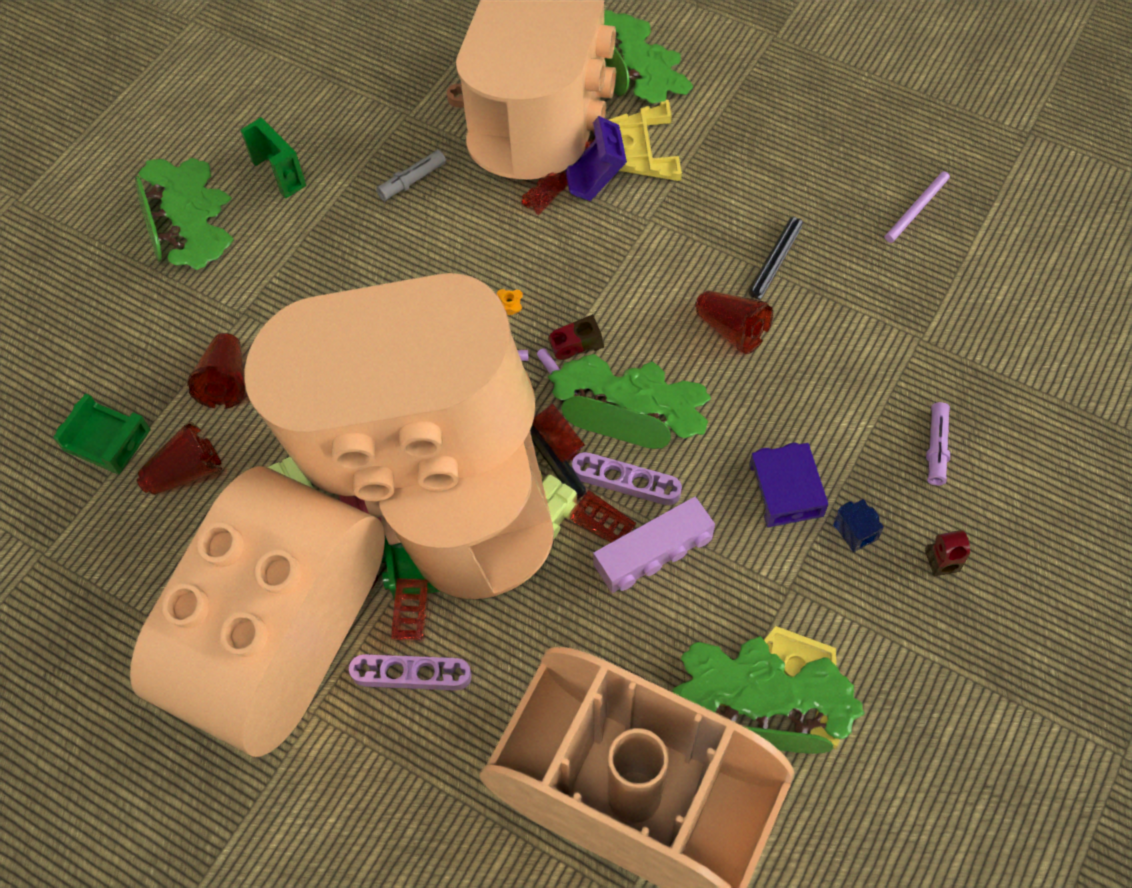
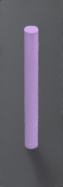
[885,171,950,243]

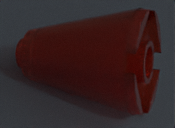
[695,290,773,354]
[187,333,245,409]
[136,422,223,495]

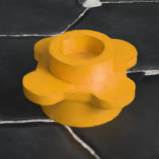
[496,289,523,315]

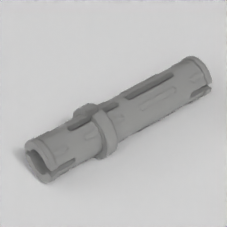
[376,149,446,201]

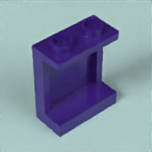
[566,116,627,201]
[749,442,829,528]

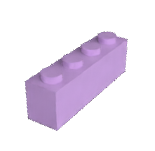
[593,496,715,593]

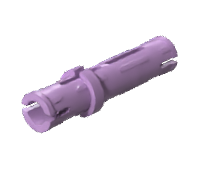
[926,402,950,486]

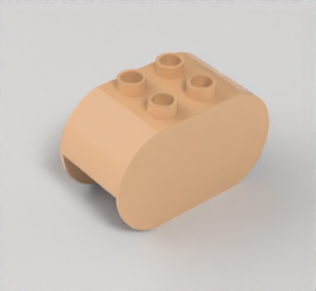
[456,0,616,179]
[245,273,535,501]
[364,431,554,599]
[130,466,385,757]
[479,647,794,888]

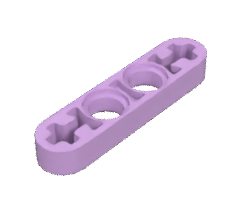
[572,452,682,505]
[349,654,472,690]

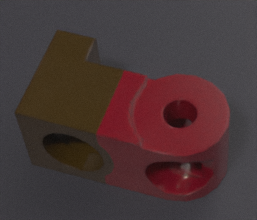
[548,314,605,360]
[924,530,970,577]

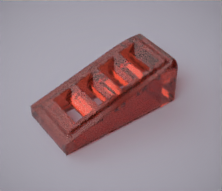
[570,490,637,543]
[391,578,428,642]

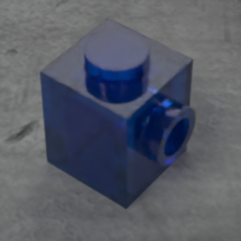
[834,499,884,553]

